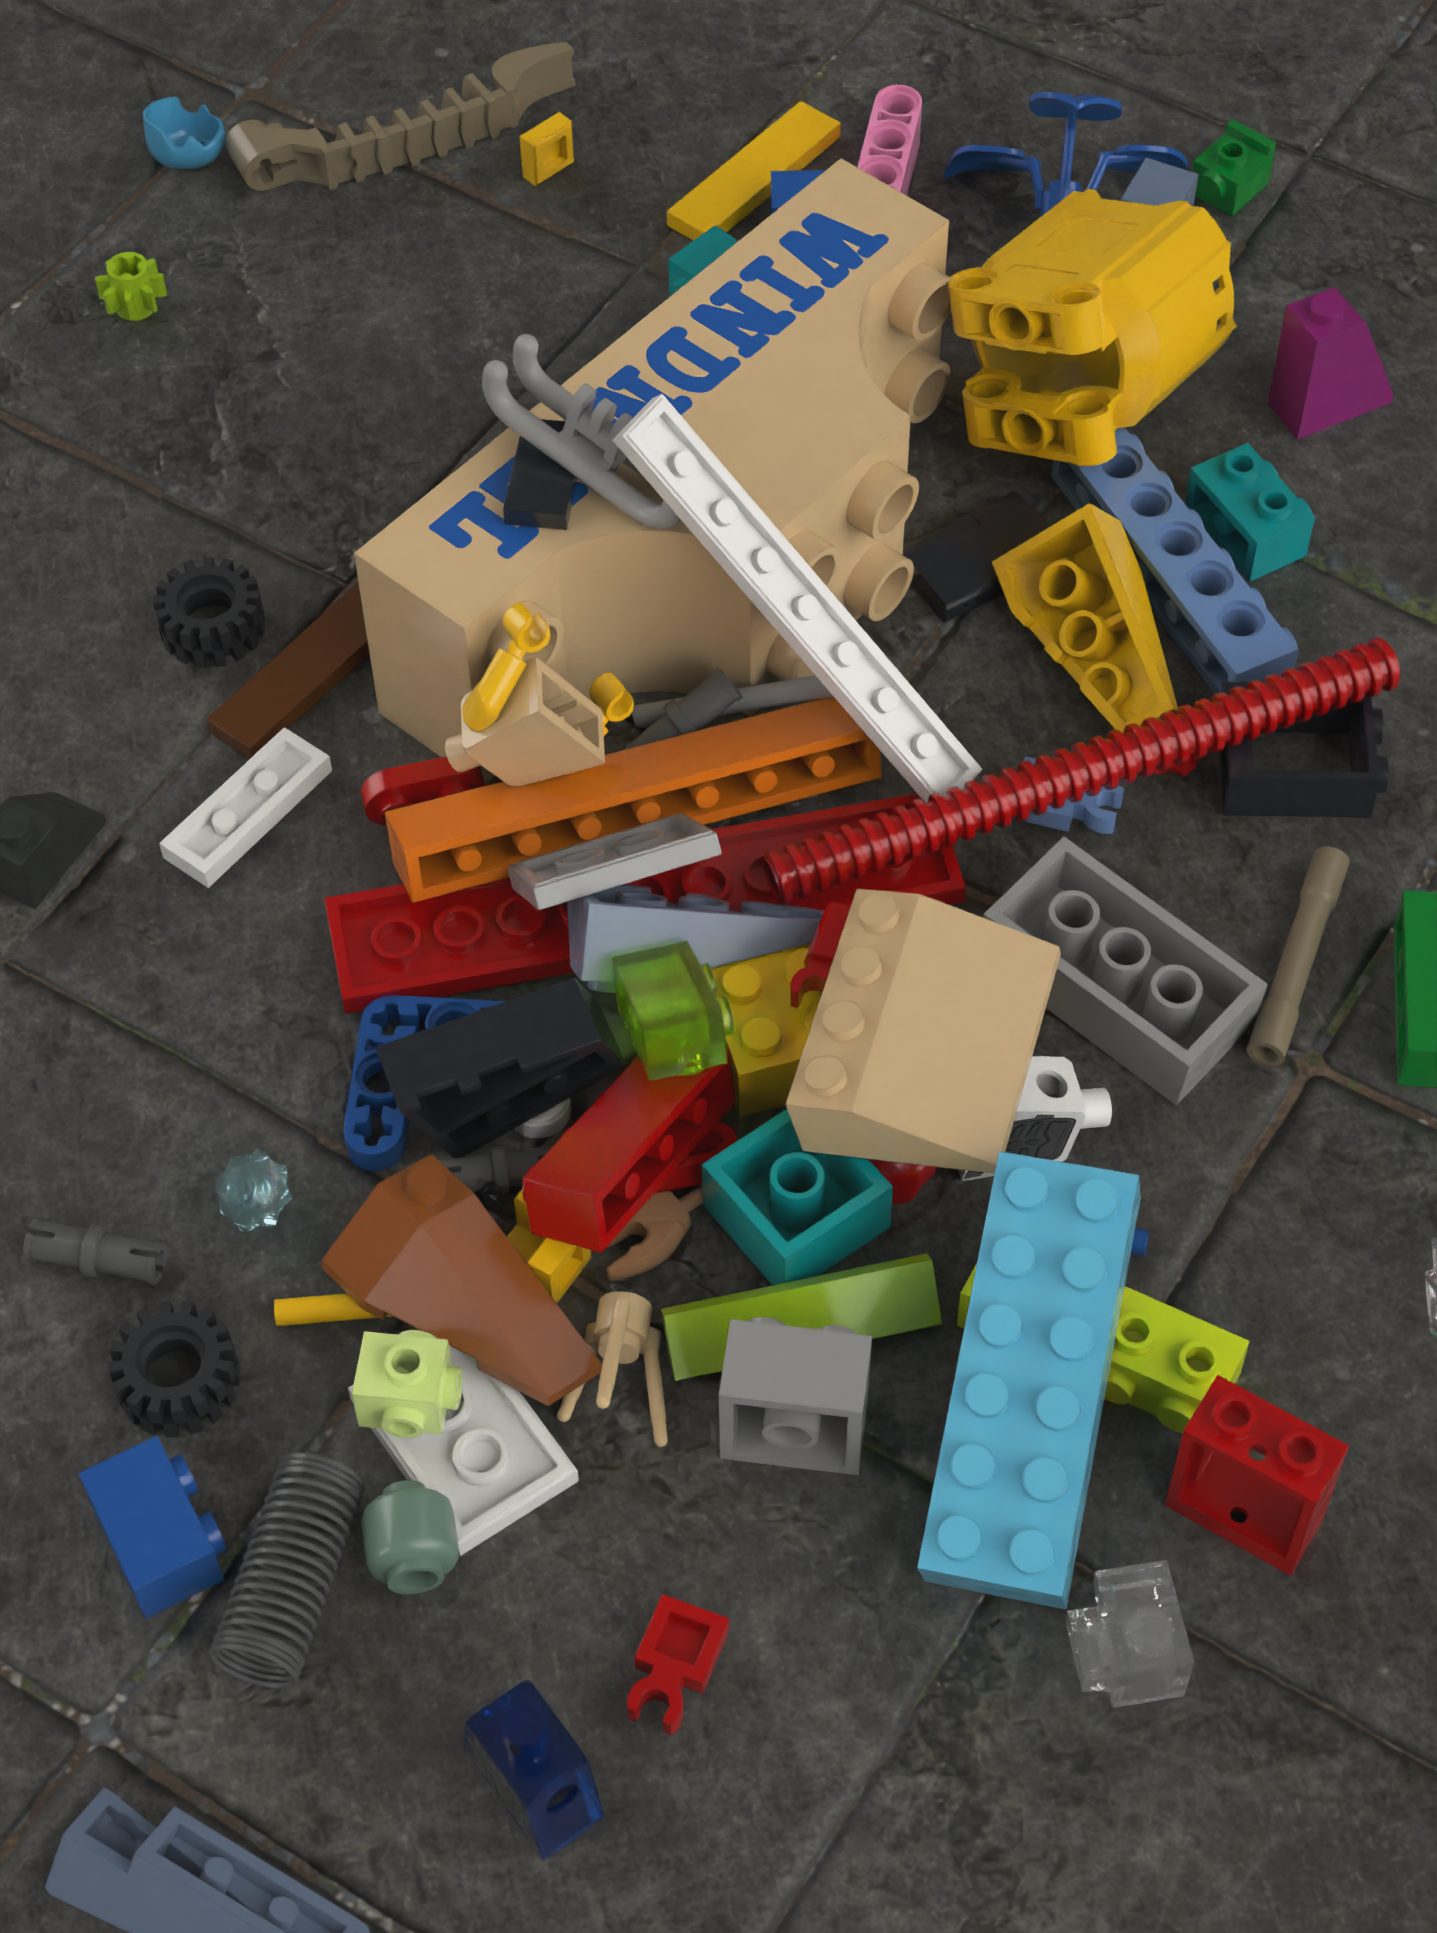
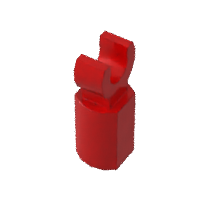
[790,902,851,1008]

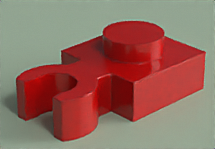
[627,1594,730,1736]

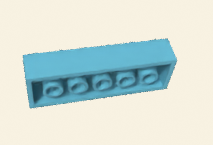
[917,1151,1141,1610]

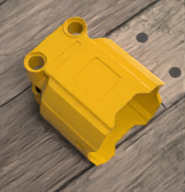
[948,189,1237,466]

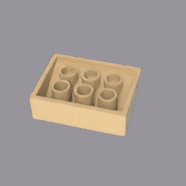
[785,889,1061,1174]

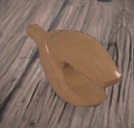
[607,1184,703,1282]

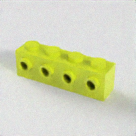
[957,1263,1250,1433]

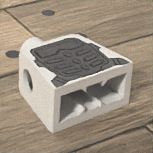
[958,1056,1112,1181]

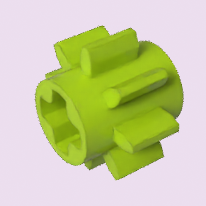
[95,252,167,321]

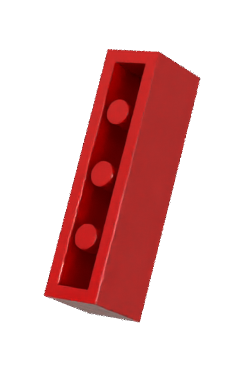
[522,1032,736,1253]

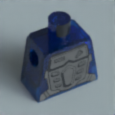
[463,1680,604,1860]

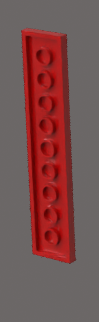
[324,793,966,1014]

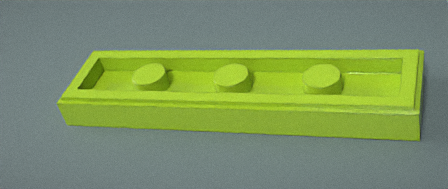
[661,1253,942,1381]

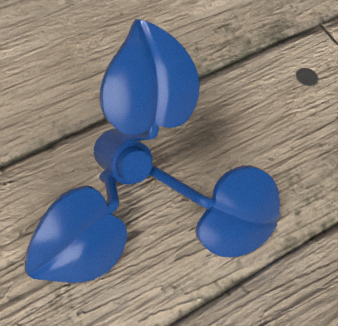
[944,91,1189,217]

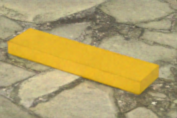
[666,101,841,241]

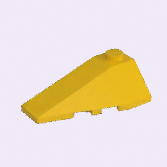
[992,503,1178,733]

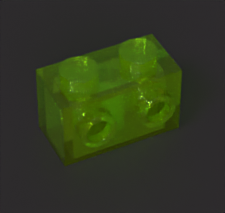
[611,941,734,1081]

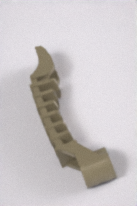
[225,42,576,191]

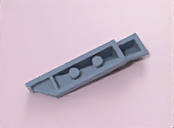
[45,1787,370,1933]

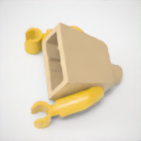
[445,603,634,787]

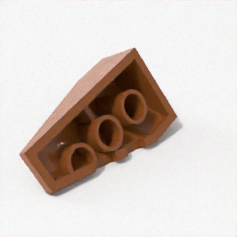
[322,1154,602,1406]

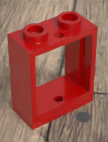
[1164,1375,1349,1576]

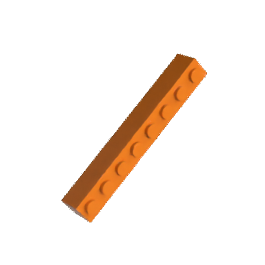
[385,697,882,903]

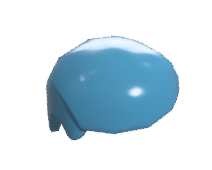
[142,97,226,170]

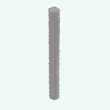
[632,675,834,729]

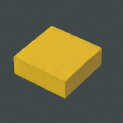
[520,112,574,186]

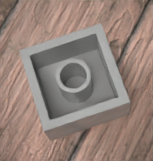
[719,1317,872,1475]

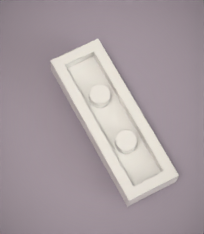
[159,727,332,888]

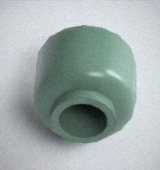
[361,1480,460,1594]

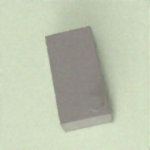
[983,836,1268,1106]

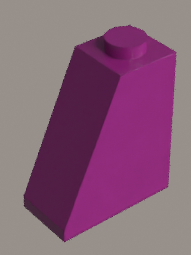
[1268,287,1394,439]

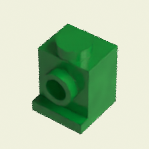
[1192,119,1276,216]

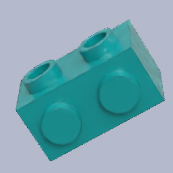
[1185,443,1315,582]

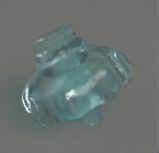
[214,1149,292,1233]

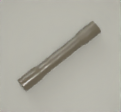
[1246,846,1350,1066]

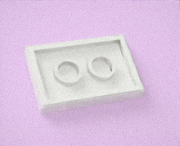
[348,1345,579,1556]

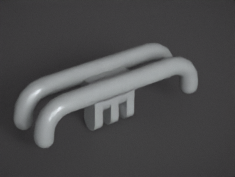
[482,334,681,530]

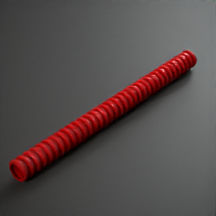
[763,637,1400,905]

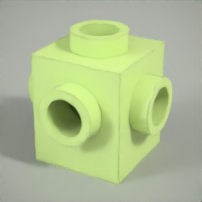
[352,1330,463,1438]

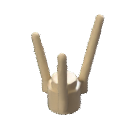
[557,1291,668,1447]

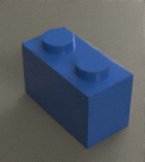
[78,1436,227,1619]

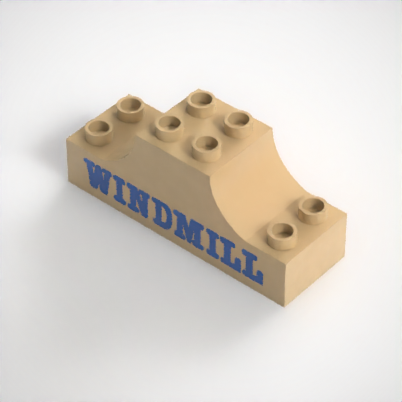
[354,158,955,784]

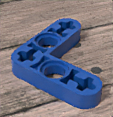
[344,995,506,1172]

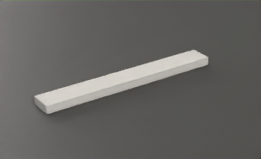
[612,394,982,803]

